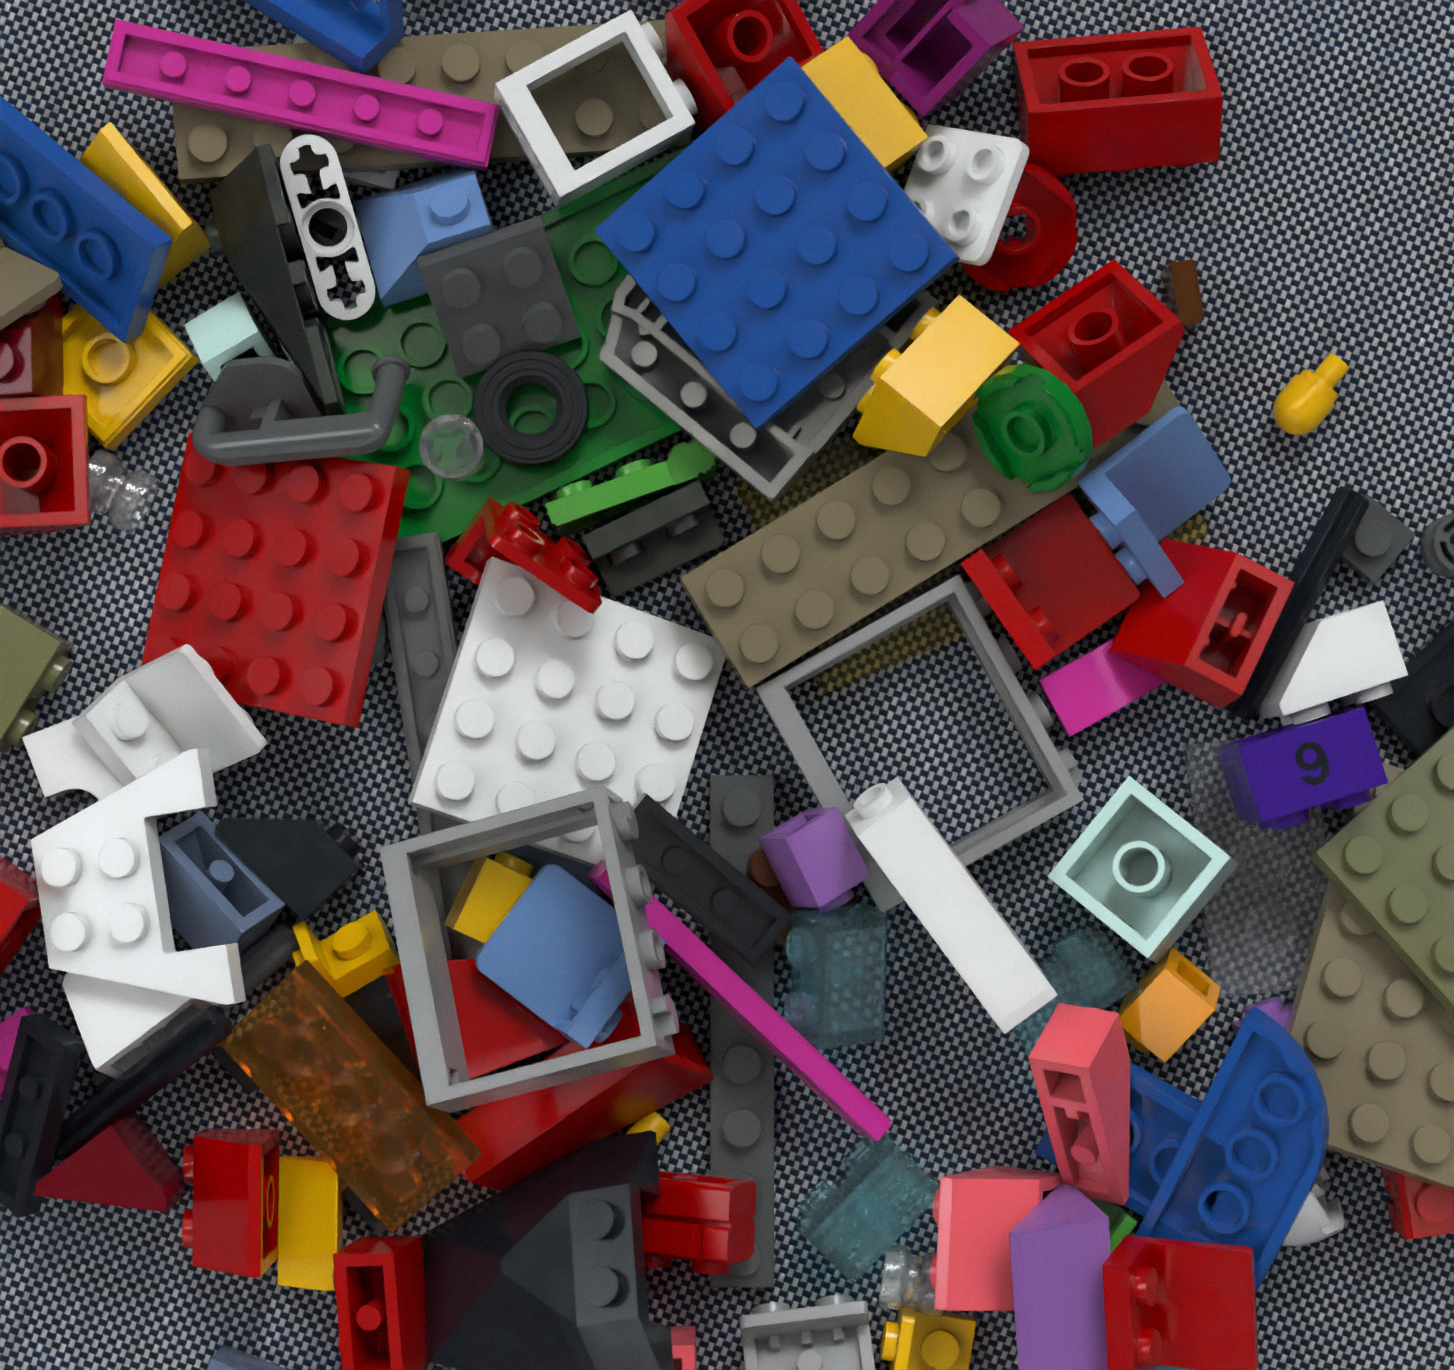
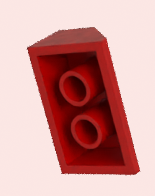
[1012,27,1223,178]

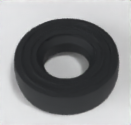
[473,351,590,468]

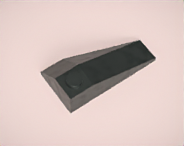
[205,143,348,416]

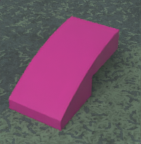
[1037,637,1166,737]

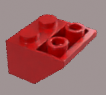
[1108,538,1295,709]

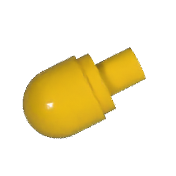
[1273,353,1350,435]

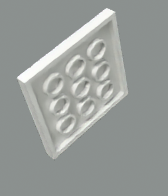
[408,557,725,886]

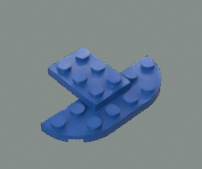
[1035,1006,1329,1293]

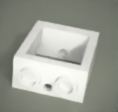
[493,10,698,209]

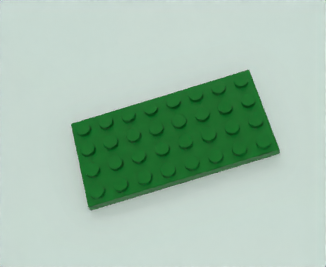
[279,144,690,545]

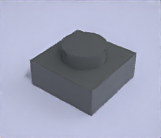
[1340,494,1416,584]

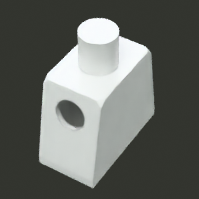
[62,972,218,1079]

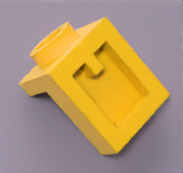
[292,910,401,1003]
[880,1305,976,1370]

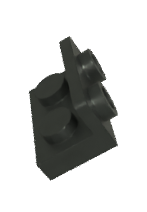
[582,480,725,596]

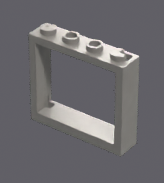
[753,574,1084,913]
[379,785,679,1113]

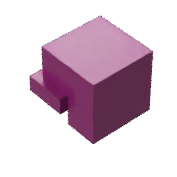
[845,0,1025,117]

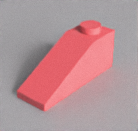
[1028,1003,1130,1206]

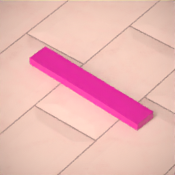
[102,19,500,172]
[585,860,892,1142]

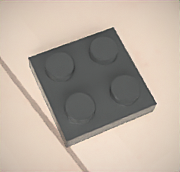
[416,215,581,378]

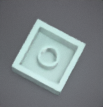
[1047,776,1239,964]

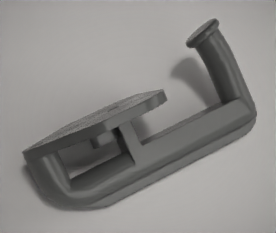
[192,356,410,467]

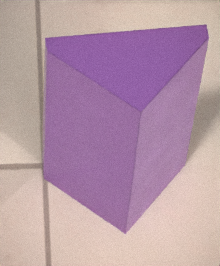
[1009,1183,1111,1370]

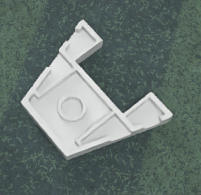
[31,748,246,1005]

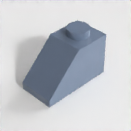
[159,811,286,957]

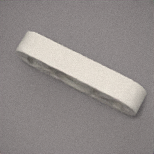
[280,134,375,320]

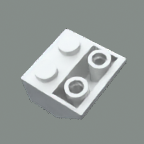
[1258,600,1408,726]

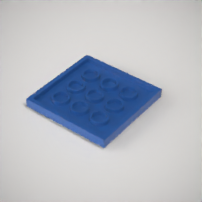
[594,56,961,430]

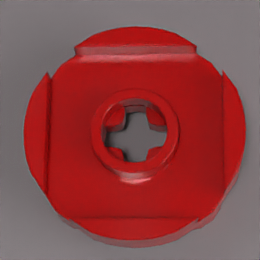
[960,164,1078,292]

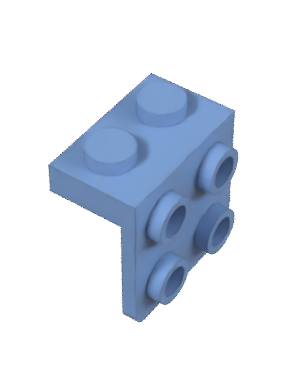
[1077,406,1231,598]
[474,864,666,1049]

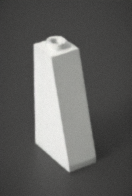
[845,777,1058,1034]

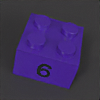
[1216,707,1388,831]

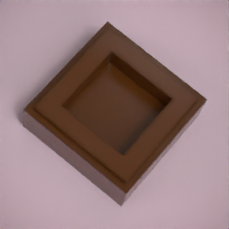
[1161,259,1205,333]

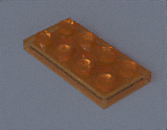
[219,960,483,1233]

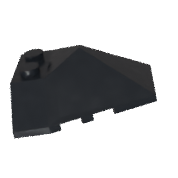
[423,1130,674,1370]

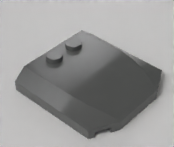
[599,274,939,505]

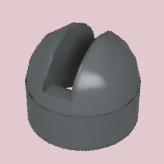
[309,208,362,261]

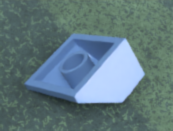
[353,167,494,307]

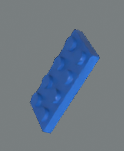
[0,96,173,343]

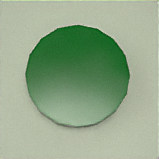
[972,363,1093,493]

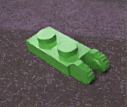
[545,439,719,538]

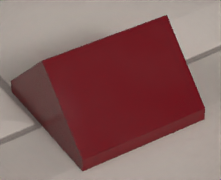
[35,1110,189,1212]

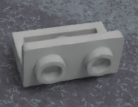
[739,1294,875,1370]

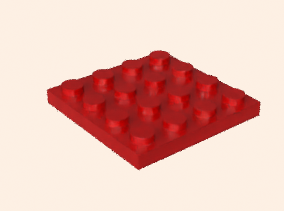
[141,433,410,728]

